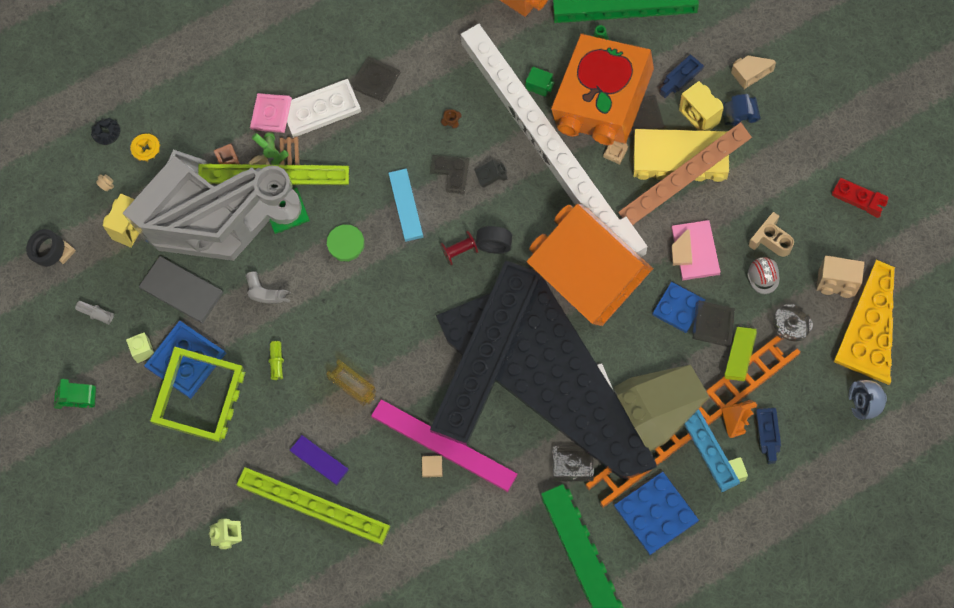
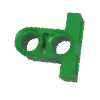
[54,379,96,409]

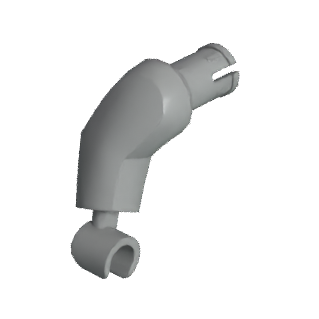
[245,272,291,303]

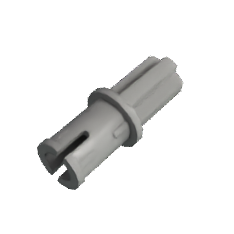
[75,301,114,325]

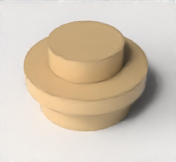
[96,175,114,192]

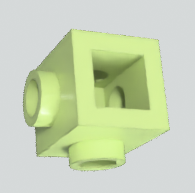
[209,519,242,549]

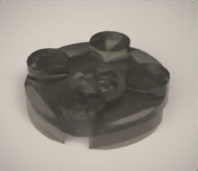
[773,304,812,342]

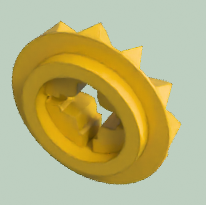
[131,134,160,162]

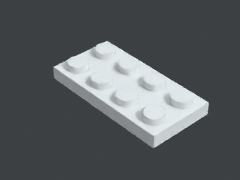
[287,79,361,138]

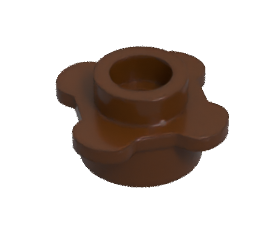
[441,109,461,128]

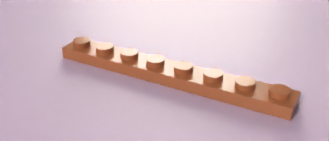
[618,122,752,225]

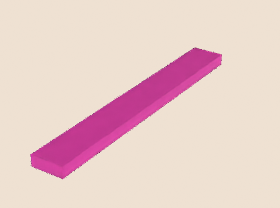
[371,400,517,492]

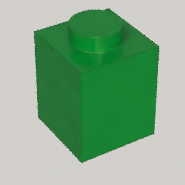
[526,67,555,97]

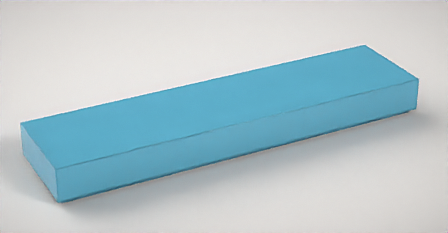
[389,169,423,242]

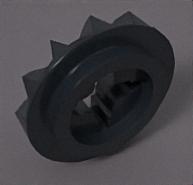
[91,117,120,145]

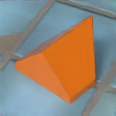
[722,400,757,438]

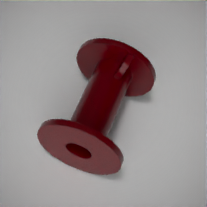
[440,231,478,266]

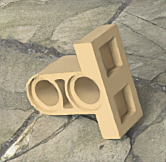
[749,212,794,257]

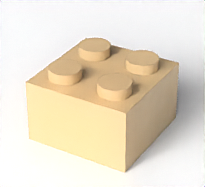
[816,256,864,298]

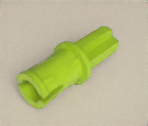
[268,341,284,380]

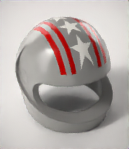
[748,257,780,294]

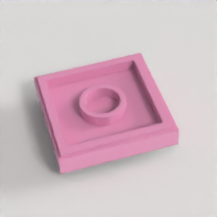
[250,93,292,133]

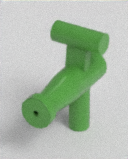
[252,132,289,165]

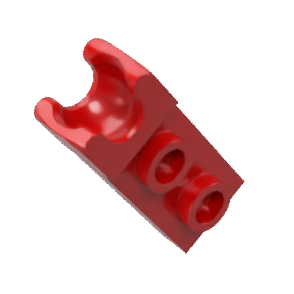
[832,178,889,218]

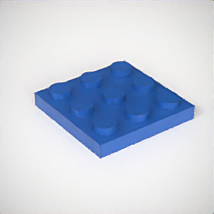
[144,321,226,399]
[614,472,699,555]

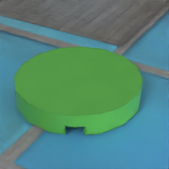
[327,225,365,261]

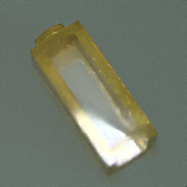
[326,359,376,407]

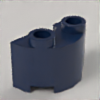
[722,94,761,126]

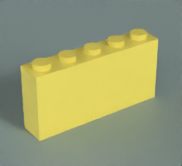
[633,129,729,182]

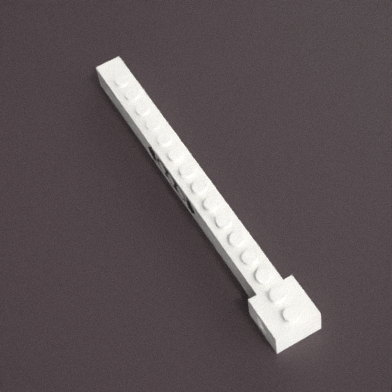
[461,24,647,257]

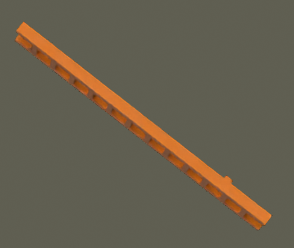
[585,332,800,508]

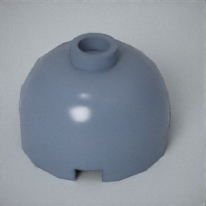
[849,380,887,420]

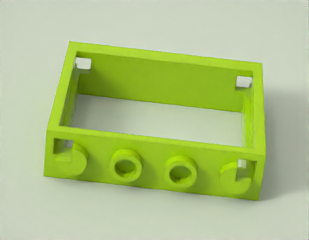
[150,347,246,443]

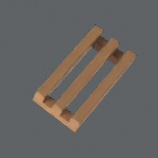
[280,137,300,165]

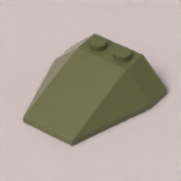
[613,364,710,452]

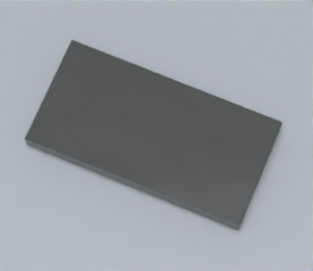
[139,256,223,324]

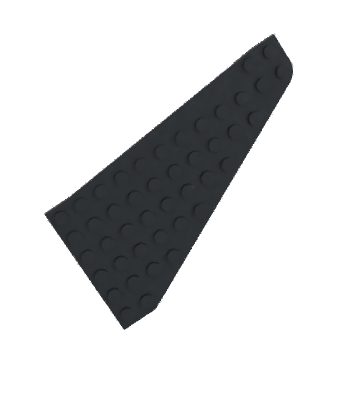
[436,276,657,479]

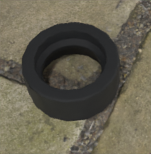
[476,226,512,254]
[26,229,64,267]

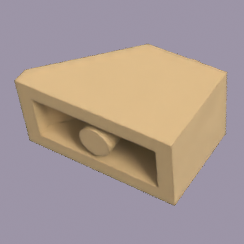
[731,56,776,89]

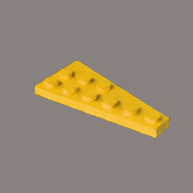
[834,260,895,385]

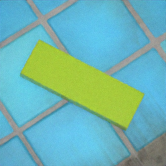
[725,327,757,381]

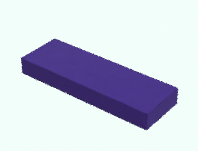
[290,435,349,486]

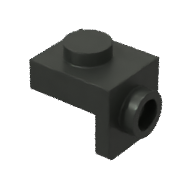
[475,160,508,187]

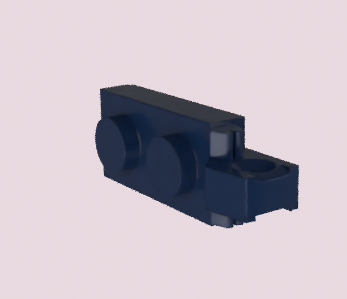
[660,55,704,98]
[755,408,781,464]

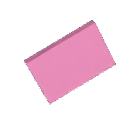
[671,220,720,280]

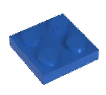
[653,282,705,333]

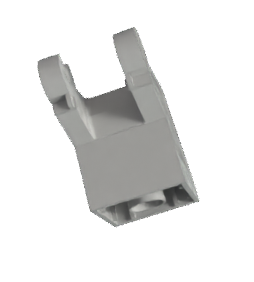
[123,156,302,261]

